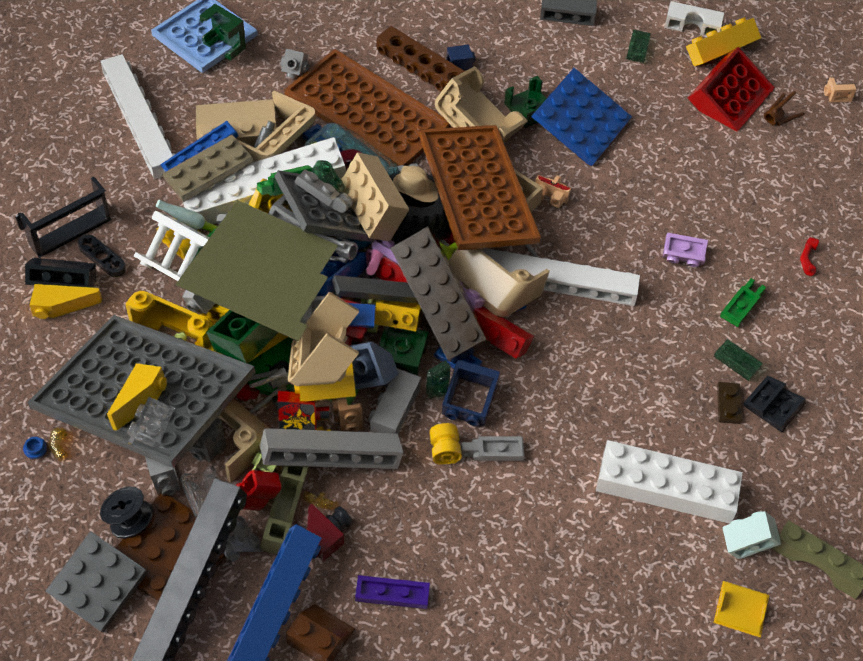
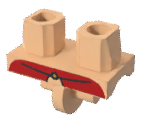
[535,175,571,208]

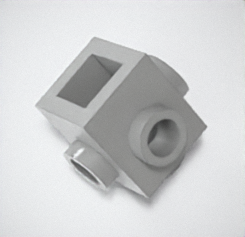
[280,49,309,79]

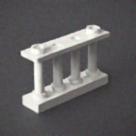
[134,211,210,281]

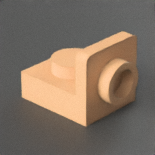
[824,78,857,102]

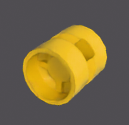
[429,423,462,465]

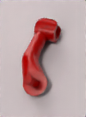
[800,237,819,276]

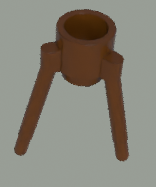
[764,91,805,126]

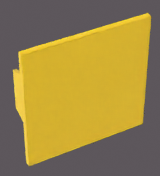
[713,581,769,638]

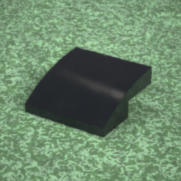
[744,375,806,432]

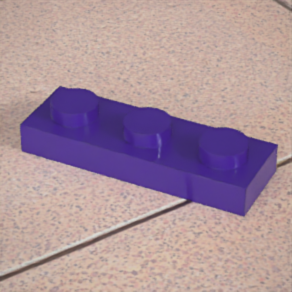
[355,575,430,609]

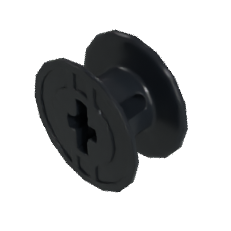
[100,486,154,539]

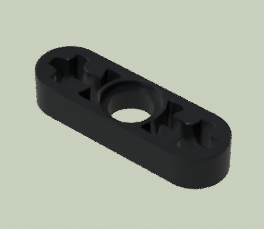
[78,234,126,278]

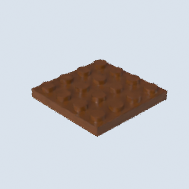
[116,492,226,602]

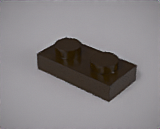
[717,382,742,424]

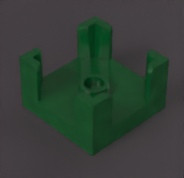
[199,4,246,61]
[504,75,547,128]
[379,326,428,376]

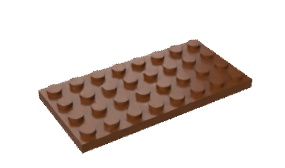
[284,49,451,168]
[419,125,541,250]

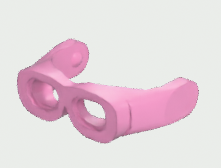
[366,249,384,275]

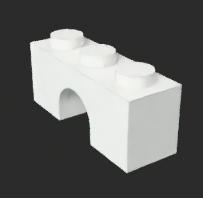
[664,1,724,37]

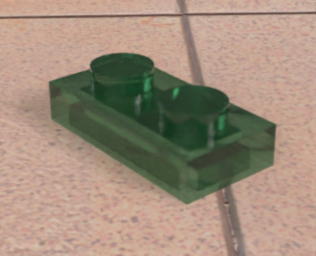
[714,339,763,381]
[426,360,451,399]

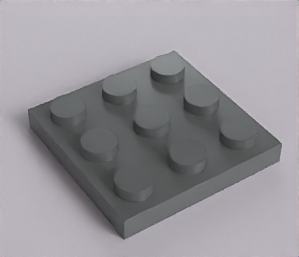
[45,531,148,633]

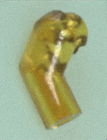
[48,428,68,461]

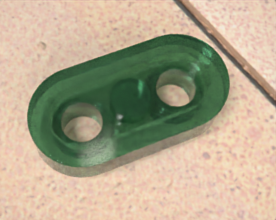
[312,160,345,193]

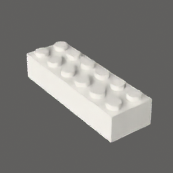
[596,440,743,524]

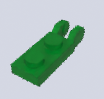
[720,278,767,327]

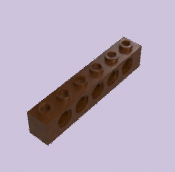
[376,26,465,91]

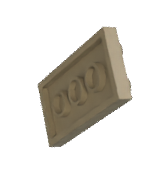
[162,135,253,202]

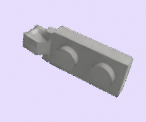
[461,436,524,461]

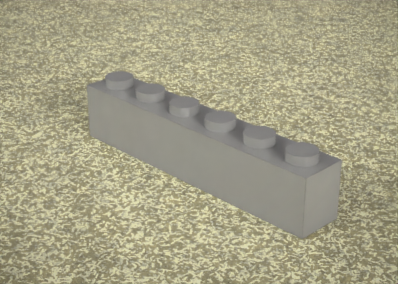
[260,428,403,469]

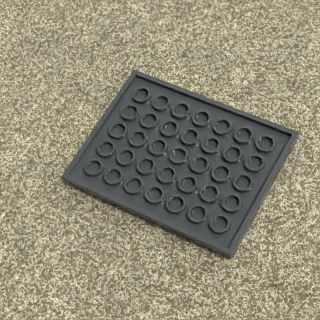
[27,315,256,468]

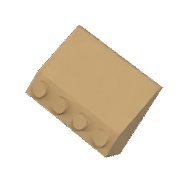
[196,99,276,147]

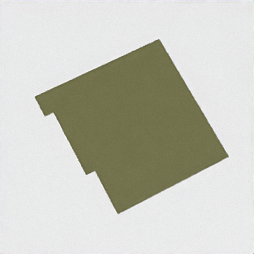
[175,200,338,341]

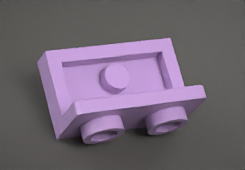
[663,233,708,267]

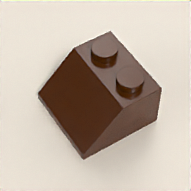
[286,604,355,661]

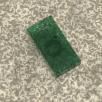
[626,30,651,63]

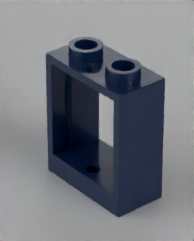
[442,360,500,426]

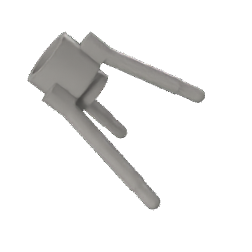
[312,233,358,263]
[249,368,291,414]

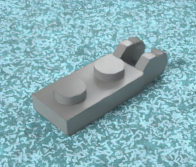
[294,170,353,213]

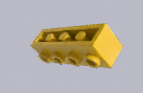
[686,17,761,66]

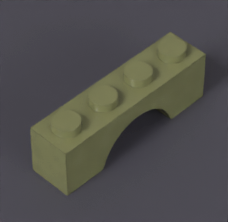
[259,466,308,555]
[771,520,863,599]

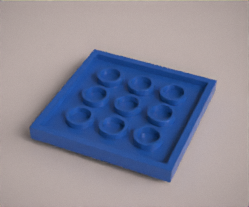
[532,68,632,166]

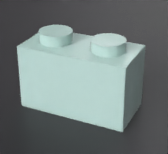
[723,511,781,559]

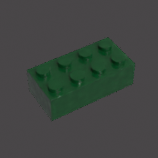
[207,310,279,364]

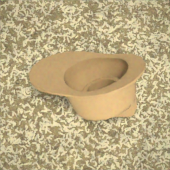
[393,166,438,203]

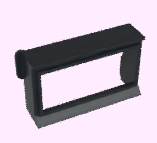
[15,177,112,258]

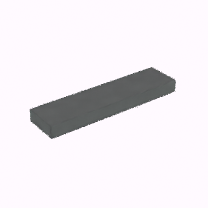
[332,275,417,303]

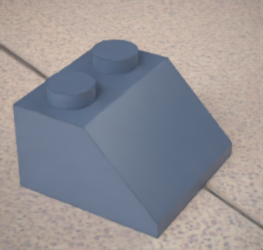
[350,342,399,389]

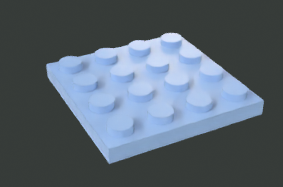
[151,0,257,73]

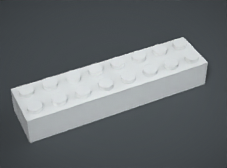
[183,137,346,230]

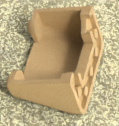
[435,66,528,143]

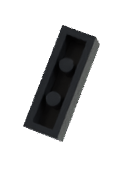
[25,257,96,288]

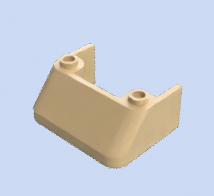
[236,91,316,162]
[449,248,550,317]
[288,292,359,386]
[218,399,270,483]

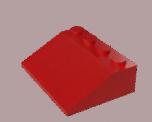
[687,47,775,132]

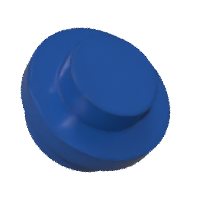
[23,437,47,459]

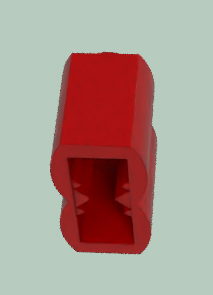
[236,470,281,511]

